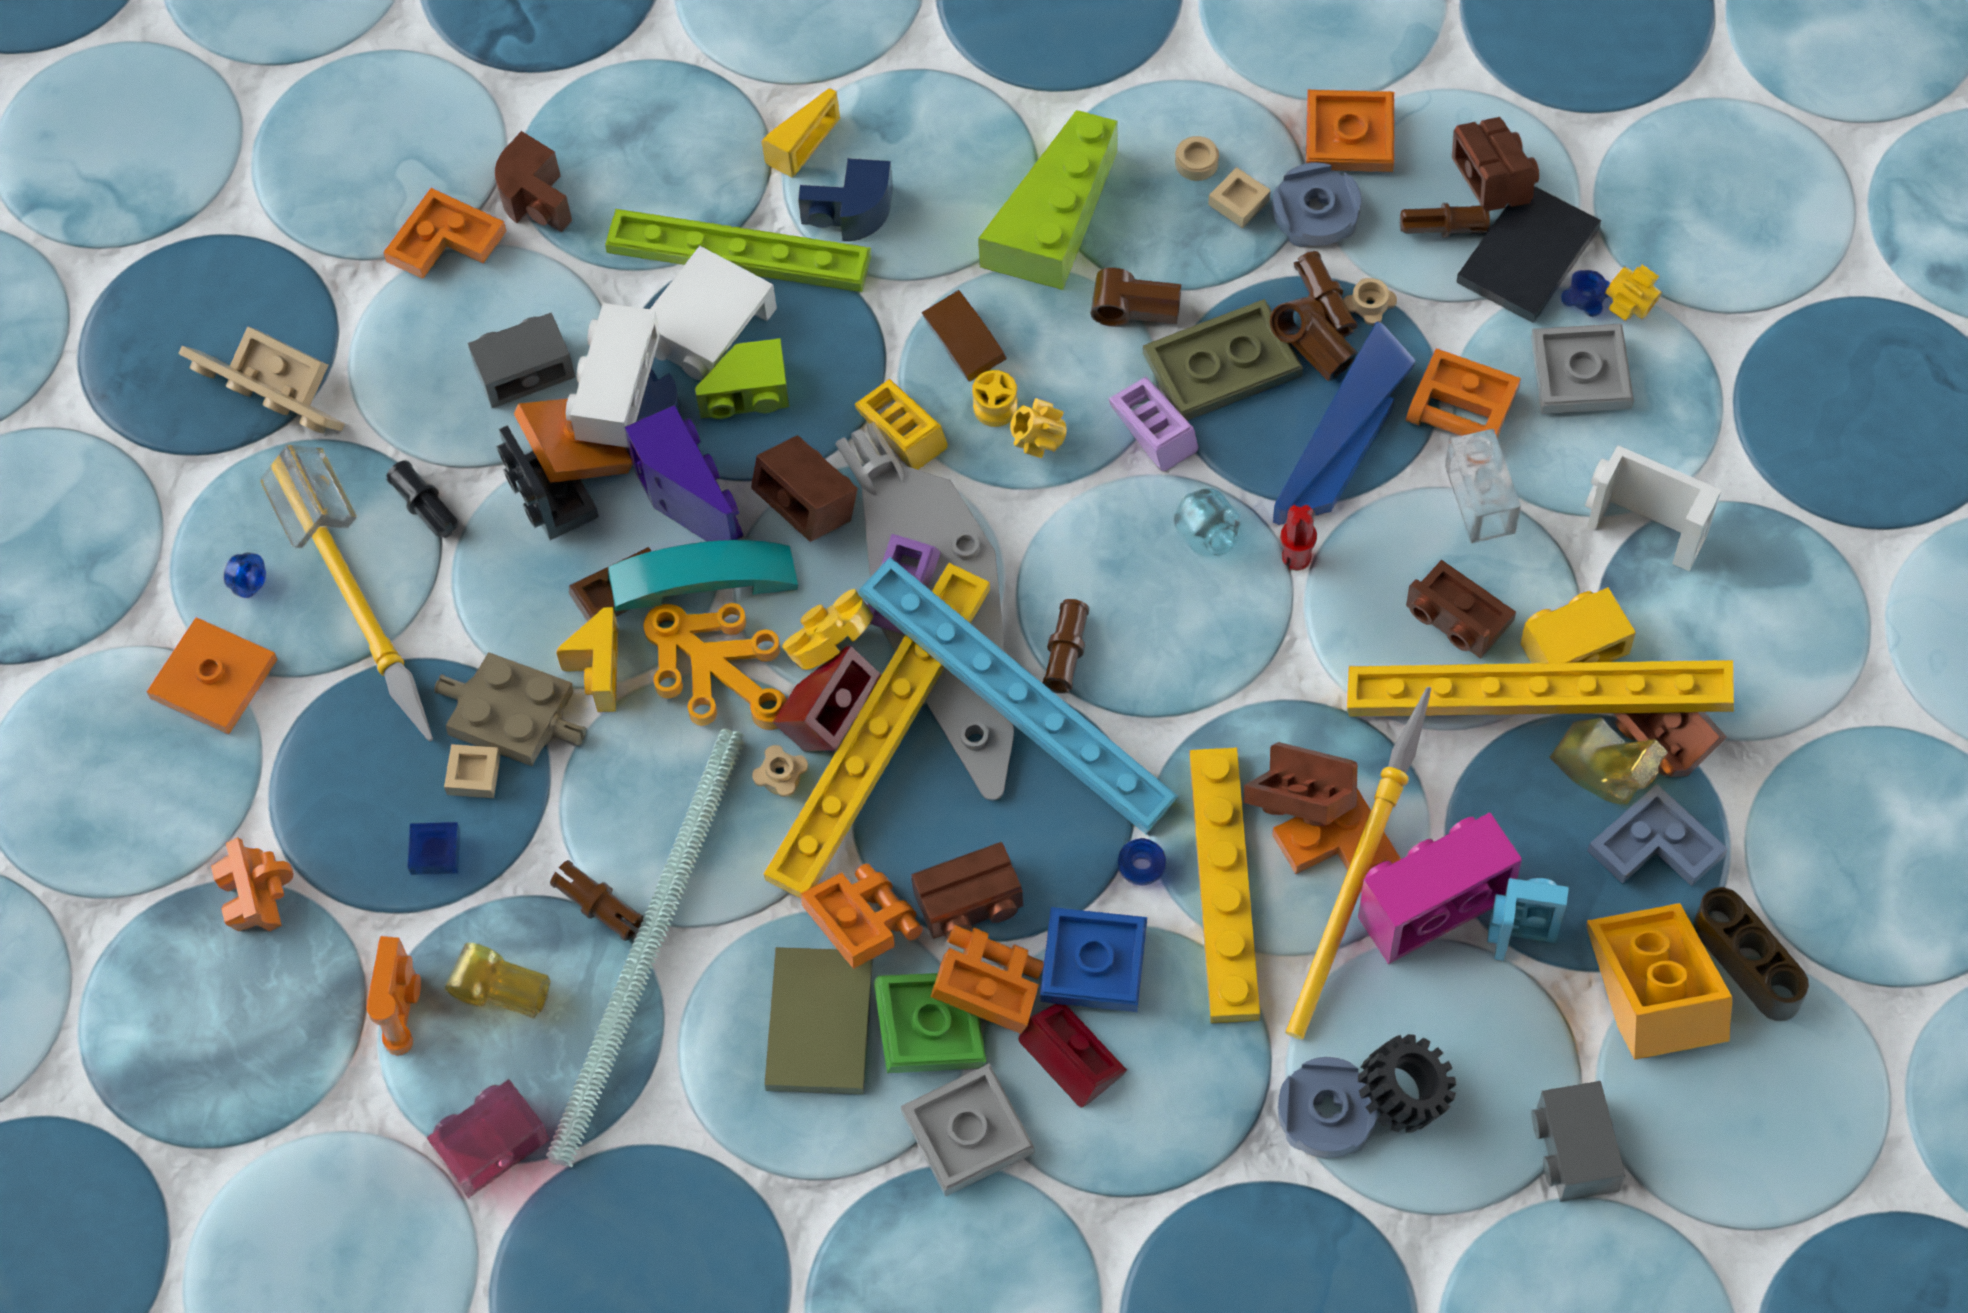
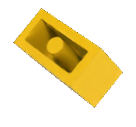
[1520,587,1636,663]

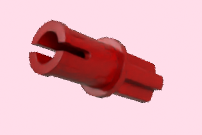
[1280,504,1317,571]

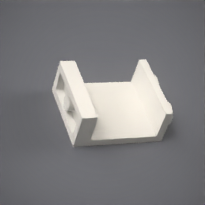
[650,246,777,380]
[1585,445,1721,571]

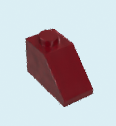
[772,646,882,751]

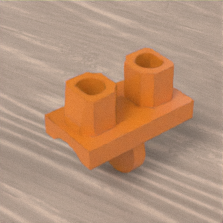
[211,837,294,931]

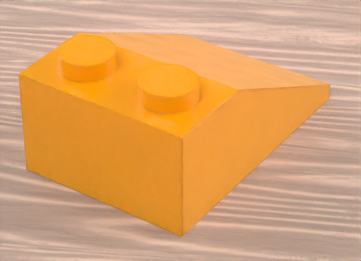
[1587,903,1732,1060]

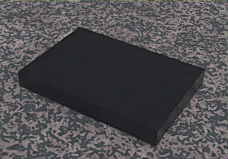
[1456,186,1601,323]

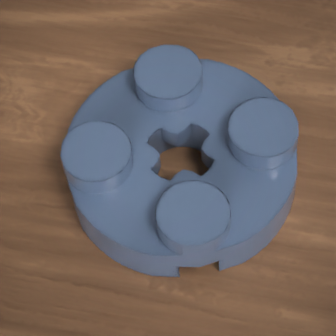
[1272,163,1361,247]
[1278,1057,1378,1158]

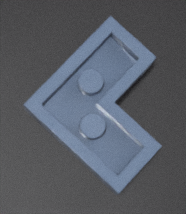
[1588,784,1728,886]

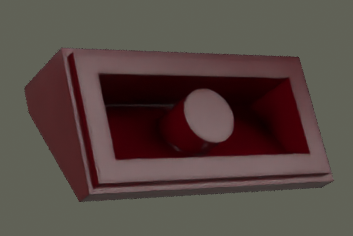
[1018,1004,1127,1108]

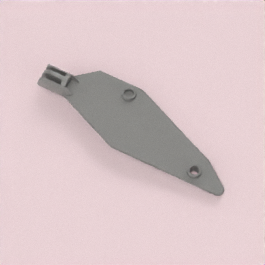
[836,422,1014,801]

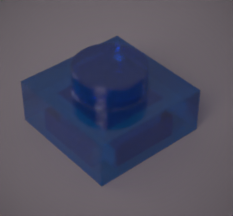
[407,822,461,875]

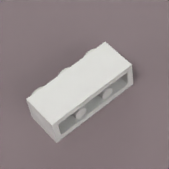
[566,303,660,448]

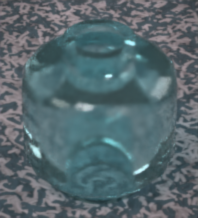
[1174,488,1242,556]

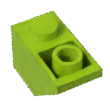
[695,338,789,419]

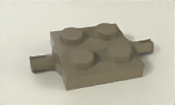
[434,652,586,766]

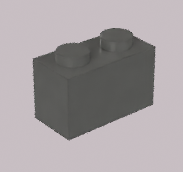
[467,312,575,408]
[1531,1081,1625,1202]

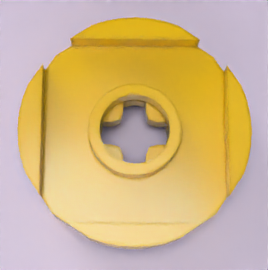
[782,589,873,670]

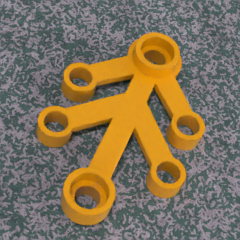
[643,603,787,730]

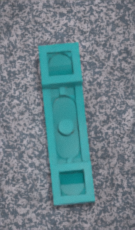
[608,540,798,611]

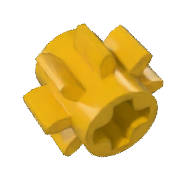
[1605,264,1662,321]
[1010,398,1067,458]

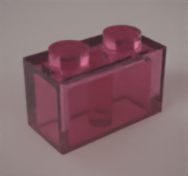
[427,1079,550,1198]

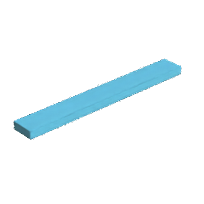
[858,557,1178,835]

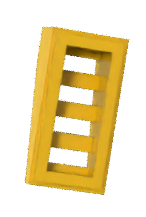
[761,88,840,177]
[854,379,948,470]

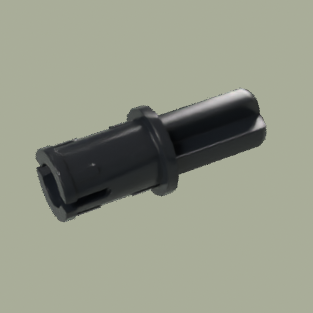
[386,460,458,538]

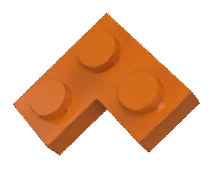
[383,188,507,279]
[1272,788,1401,893]

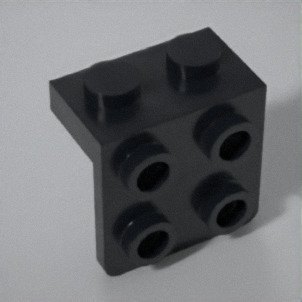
[496,425,599,541]

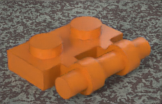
[801,863,923,969]
[931,925,1044,1034]

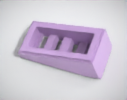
[1109,377,1198,471]

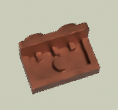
[1406,559,1516,659]
[1614,712,1727,777]
[1244,742,1358,826]

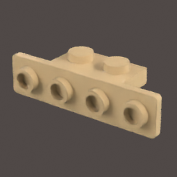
[178,327,346,434]

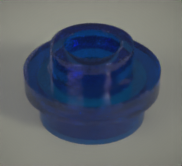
[224,552,266,598]
[1118,838,1166,886]

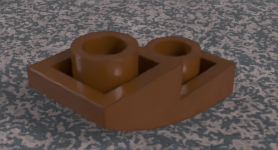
[921,290,1007,382]

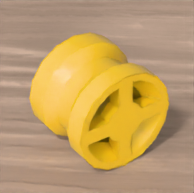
[972,370,1018,427]

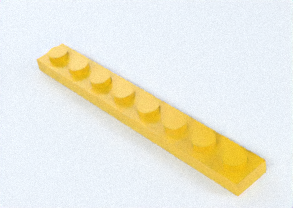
[763,563,991,898]
[1347,660,1734,717]

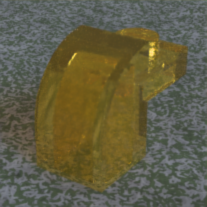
[1549,718,1667,804]

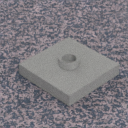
[1531,324,1634,414]
[901,1063,1035,1197]

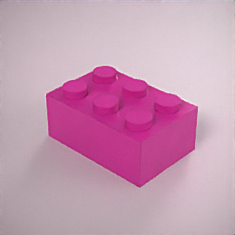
[1358,812,1522,964]

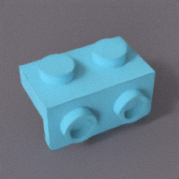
[1487,878,1569,961]

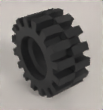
[1358,1034,1456,1133]

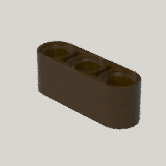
[1693,887,1809,1021]

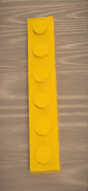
[1189,747,1260,1023]

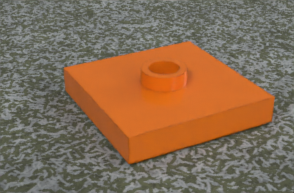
[1306,89,1394,172]
[514,398,633,483]
[146,617,278,735]

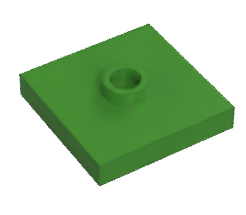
[874,973,986,1073]

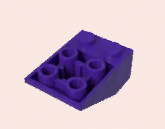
[624,405,744,541]

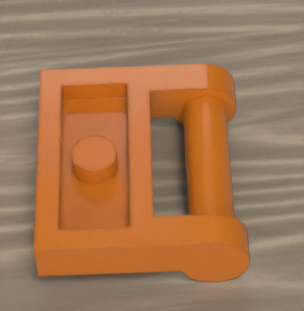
[1406,348,1521,452]
[367,936,421,1056]

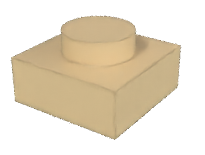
[1209,167,1271,228]
[444,744,501,798]

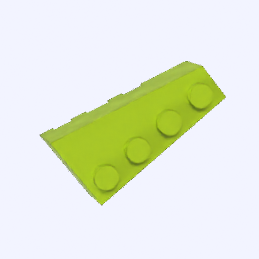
[978,110,1118,290]

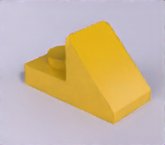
[556,607,619,712]

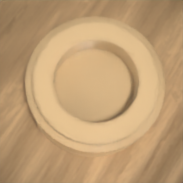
[1175,136,1219,181]

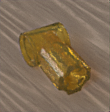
[445,943,551,1019]

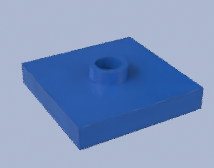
[1040,907,1147,1012]

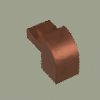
[495,131,572,232]

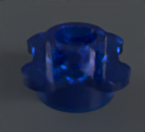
[1561,270,1610,317]

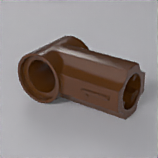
[1090,267,1182,326]
[1269,297,1358,382]

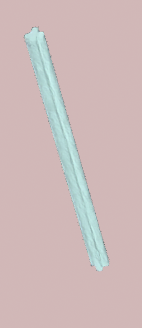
[546,729,745,1167]

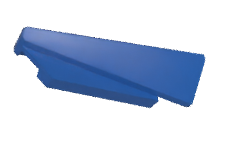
[1273,321,1415,525]

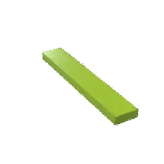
[605,209,872,292]

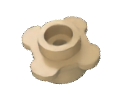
[1344,278,1397,325]
[752,745,808,797]

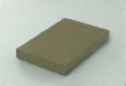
[1143,299,1303,421]
[764,947,873,1094]

